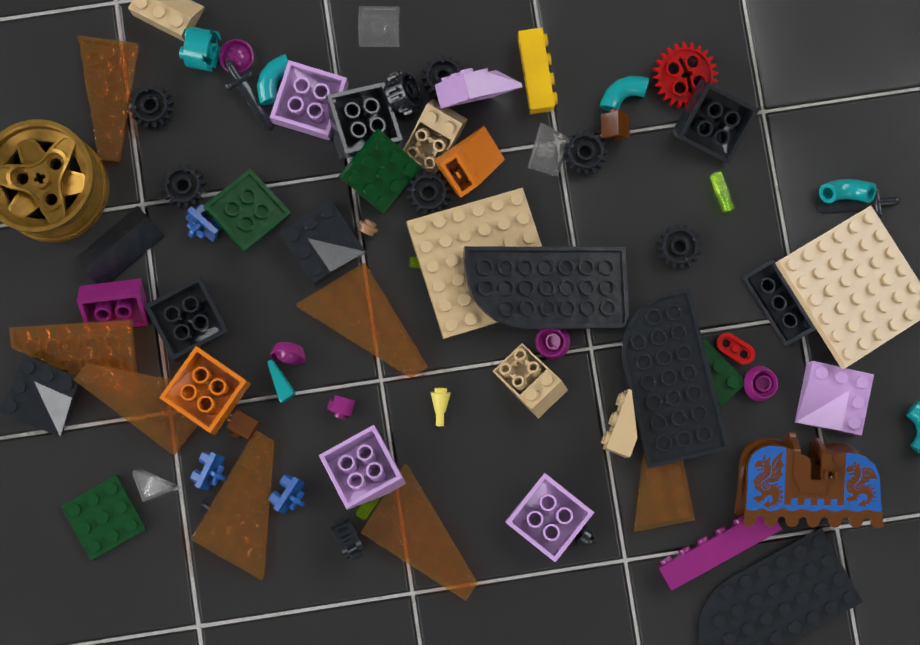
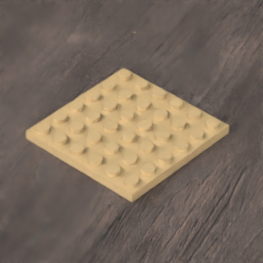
[406,188,542,339]
[775,206,920,369]

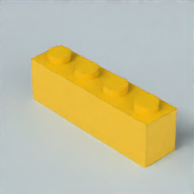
[518,28,558,114]

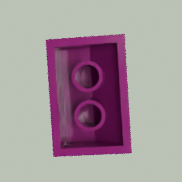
[77,278,149,333]

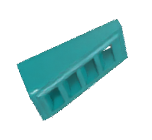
[268,360,296,403]

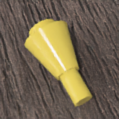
[430,388,451,426]

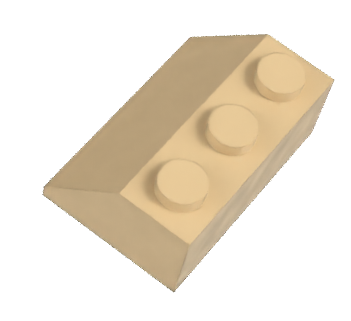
[128,0,205,42]

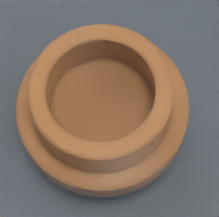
[358,219,378,236]

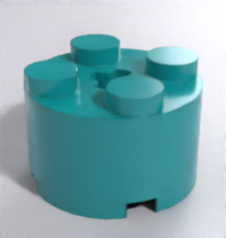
[179,27,221,72]

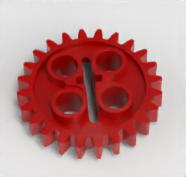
[652,42,719,108]

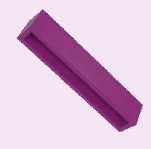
[657,515,782,590]

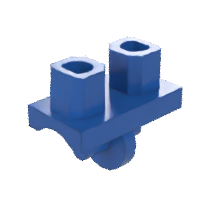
[186,204,221,242]
[190,452,227,491]
[268,475,305,514]

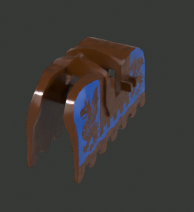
[734,431,884,528]

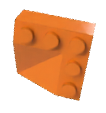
[159,346,251,435]

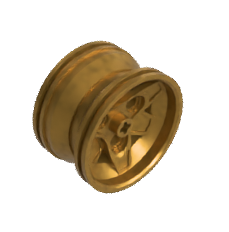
[0,119,109,243]

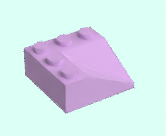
[270,60,349,141]
[435,68,522,109]
[795,361,874,436]
[319,425,406,510]
[505,473,594,562]

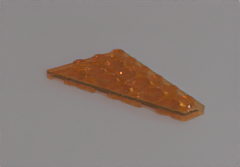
[297,263,428,378]
[9,319,140,400]
[73,362,198,455]
[190,431,274,580]
[361,464,477,601]

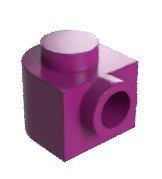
[327,395,355,420]

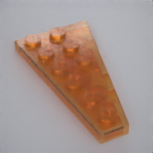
[77,35,139,163]
[633,452,695,532]

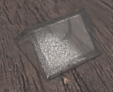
[358,6,400,47]
[528,123,568,176]
[132,470,181,502]

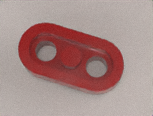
[715,333,755,365]

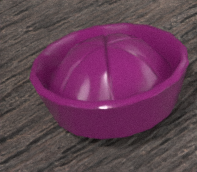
[219,39,254,73]
[535,329,570,360]
[270,342,305,365]
[744,366,778,401]

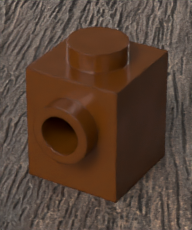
[601,109,630,142]
[226,409,261,440]

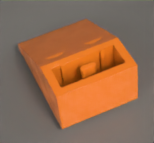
[434,126,505,197]

